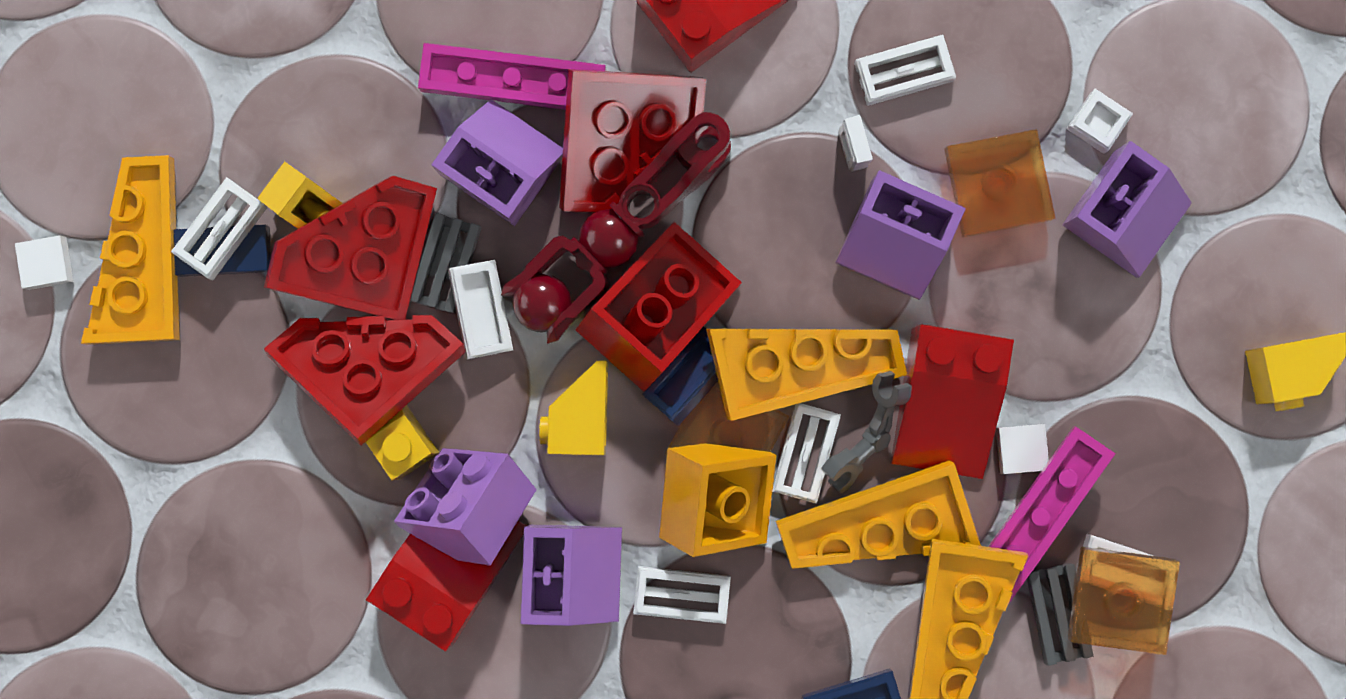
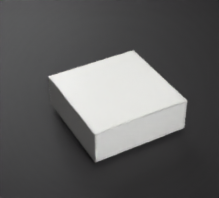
[1066,89,1133,154]
[838,115,873,172]
[15,235,74,290]
[996,424,1049,474]

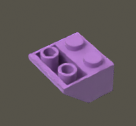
[431,99,563,226]
[1062,141,1192,278]
[835,170,966,300]
[394,448,537,565]
[521,524,622,626]

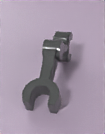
[821,371,912,494]

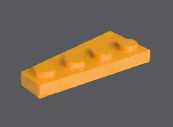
[81,155,180,345]
[706,329,907,421]
[775,460,981,569]
[909,539,1028,699]

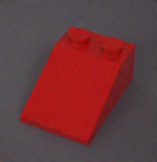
[636,0,789,73]
[575,222,742,392]
[890,324,1014,479]
[366,520,527,652]

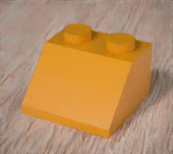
[659,443,776,557]

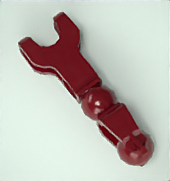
[501,112,731,344]

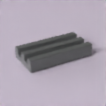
[410,212,482,314]
[1027,563,1094,666]

